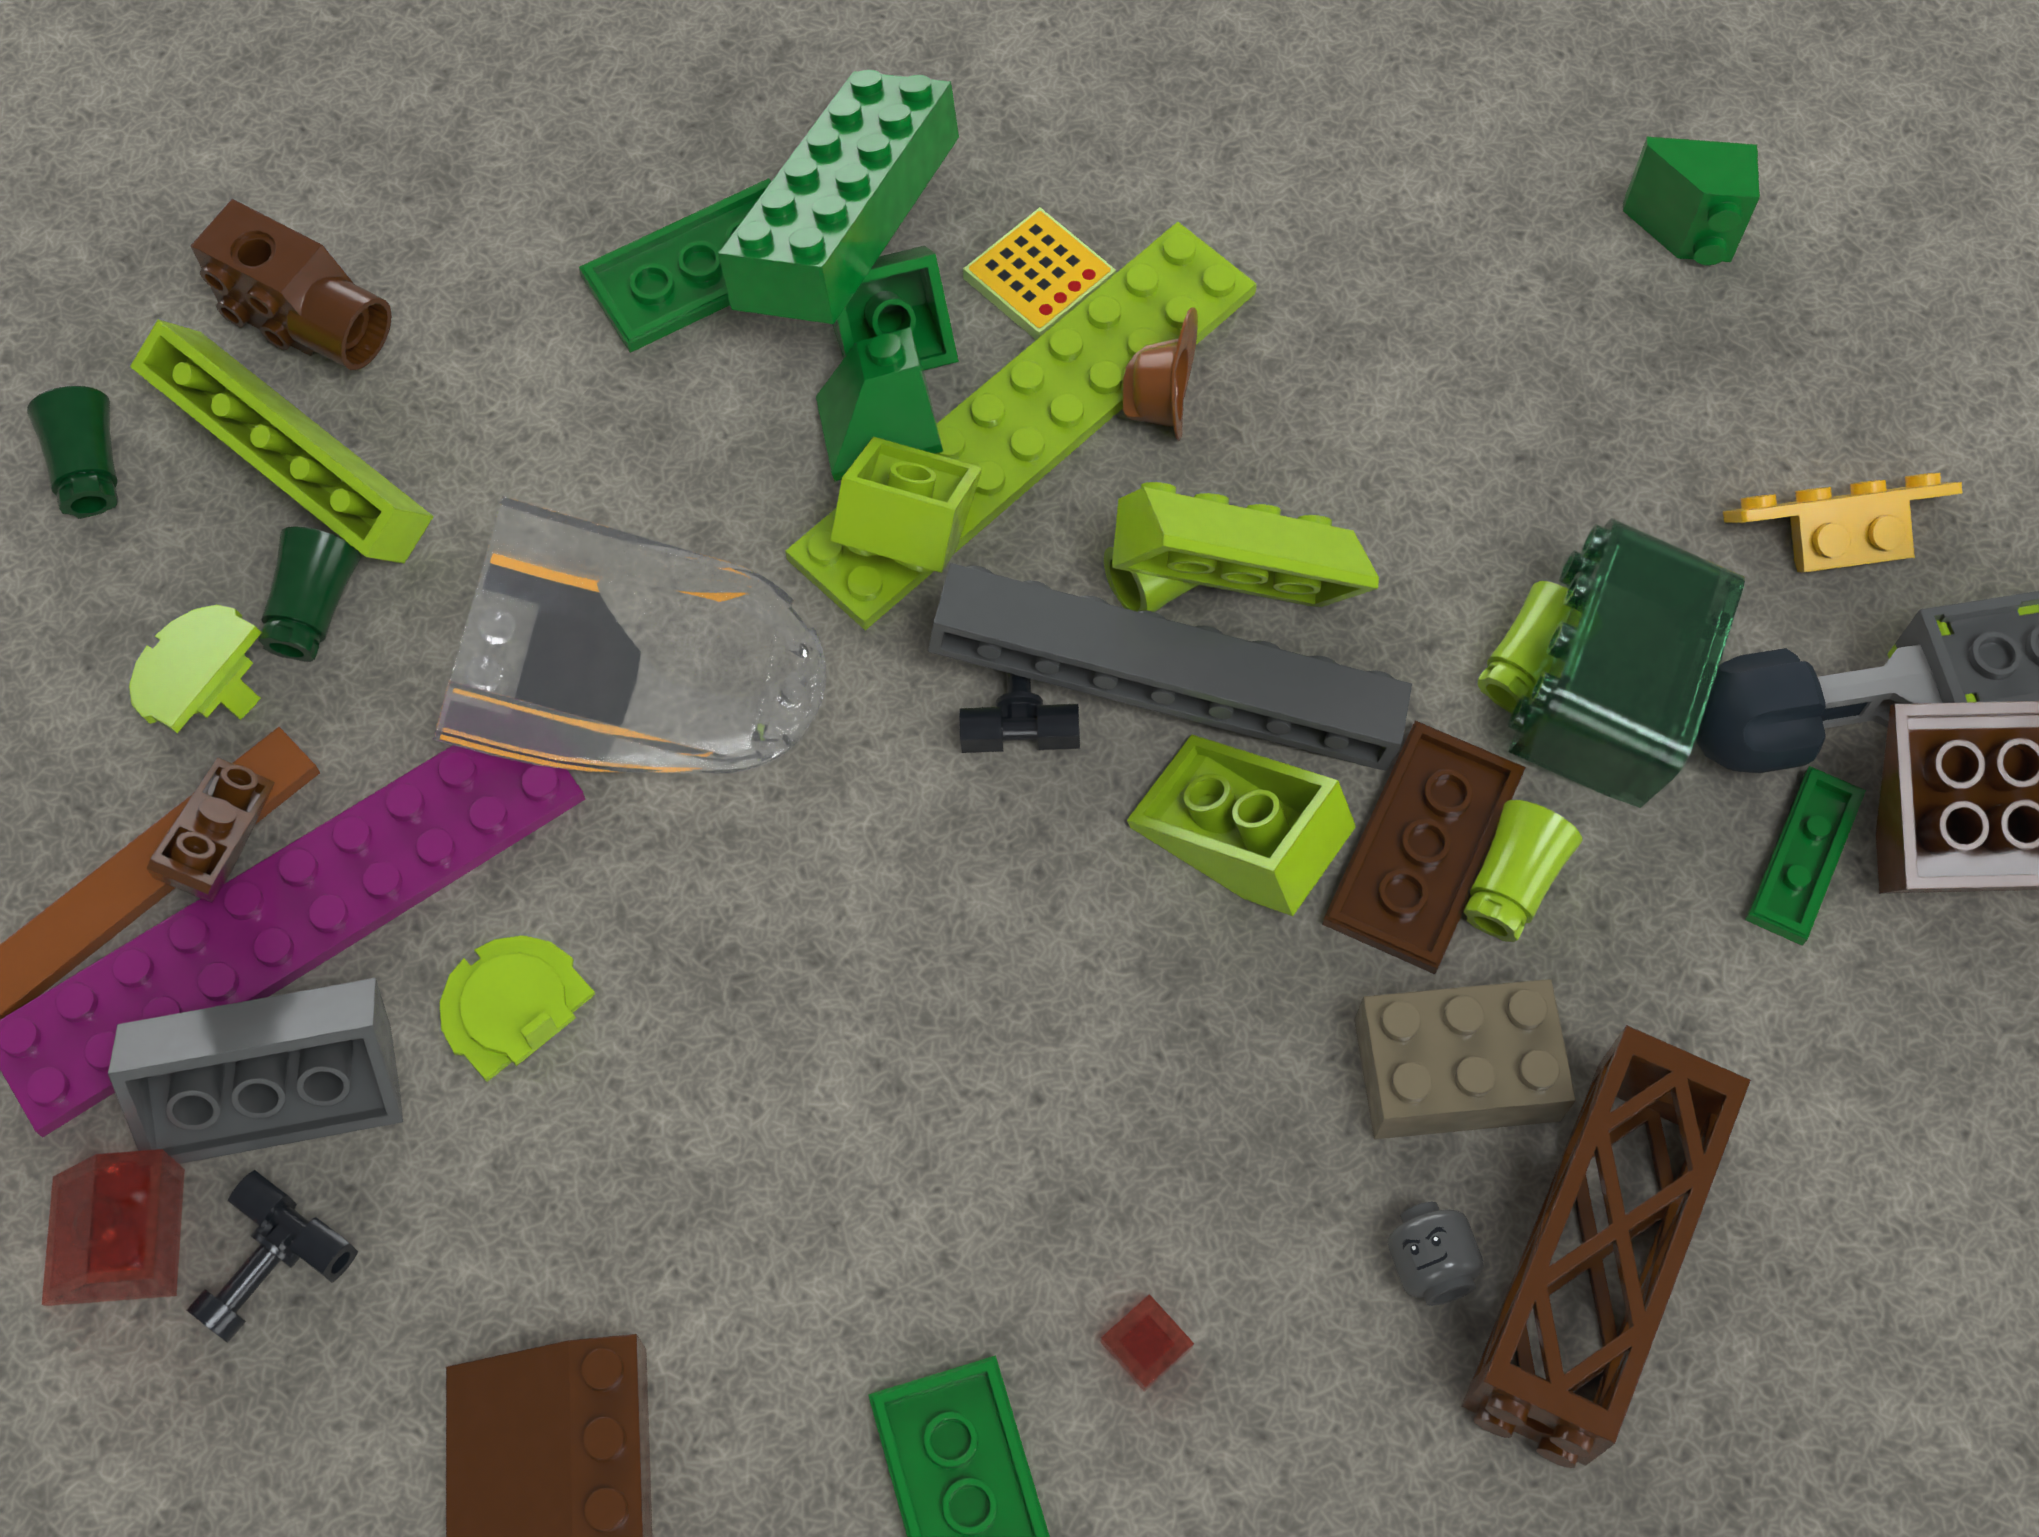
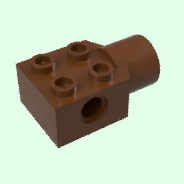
[191,199,392,370]

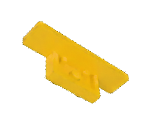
[1723,472,1963,572]

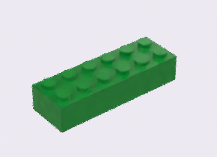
[718,69,959,324]

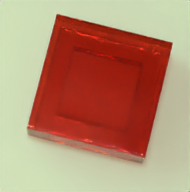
[1100,1294,1194,1392]

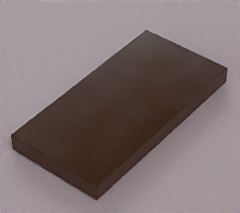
[1322,720,1526,974]

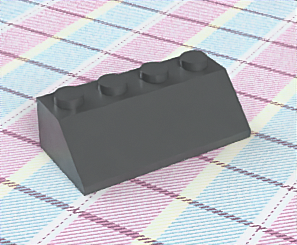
[108,978,403,1170]

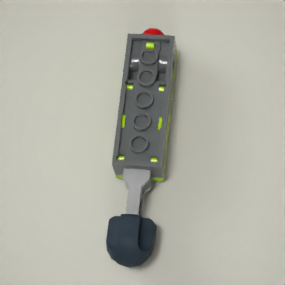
[1690,591,2039,773]

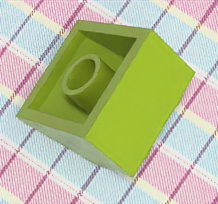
[830,437,982,573]

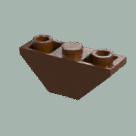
[147,757,275,903]

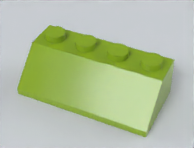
[1112,482,1379,607]

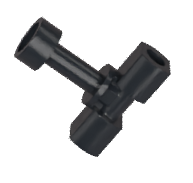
[959,673,1080,753]
[186,1170,358,1343]

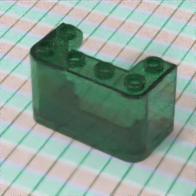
[1508,518,1745,808]

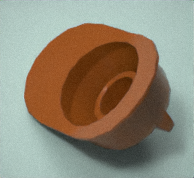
[1123,307,1198,441]

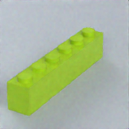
[130,319,434,564]

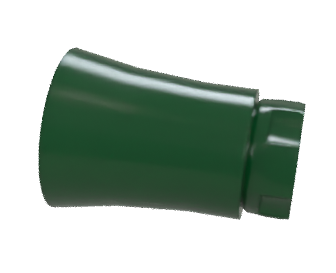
[27,386,118,519]
[258,526,361,662]

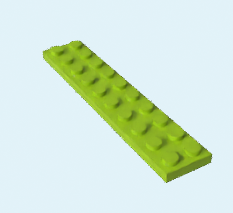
[785,222,1257,631]

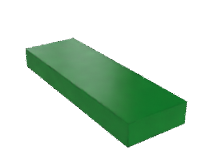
[1745,766,1866,946]

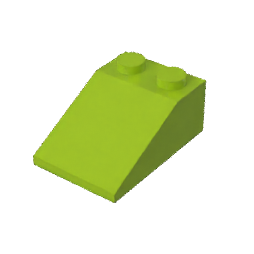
[1127,734,1356,916]

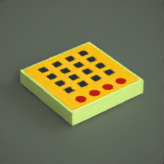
[963,207,1116,340]

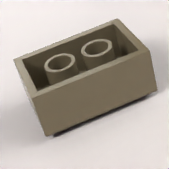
[1354,979,1576,1139]

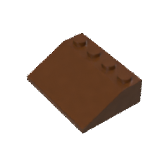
[1876,701,2039,894]
[446,1334,653,1537]

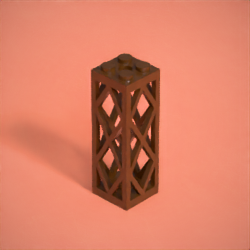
[1461,1025,1751,1468]

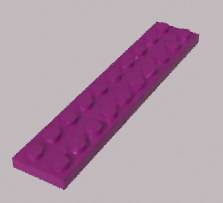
[0,709,585,1137]

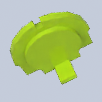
[129,604,262,733]
[440,935,595,1082]

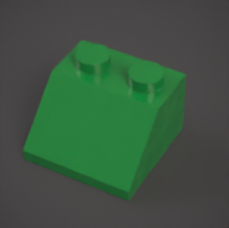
[1623,136,1760,265]
[832,246,959,371]

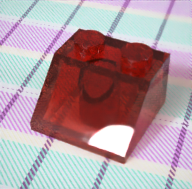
[42,1149,185,1306]

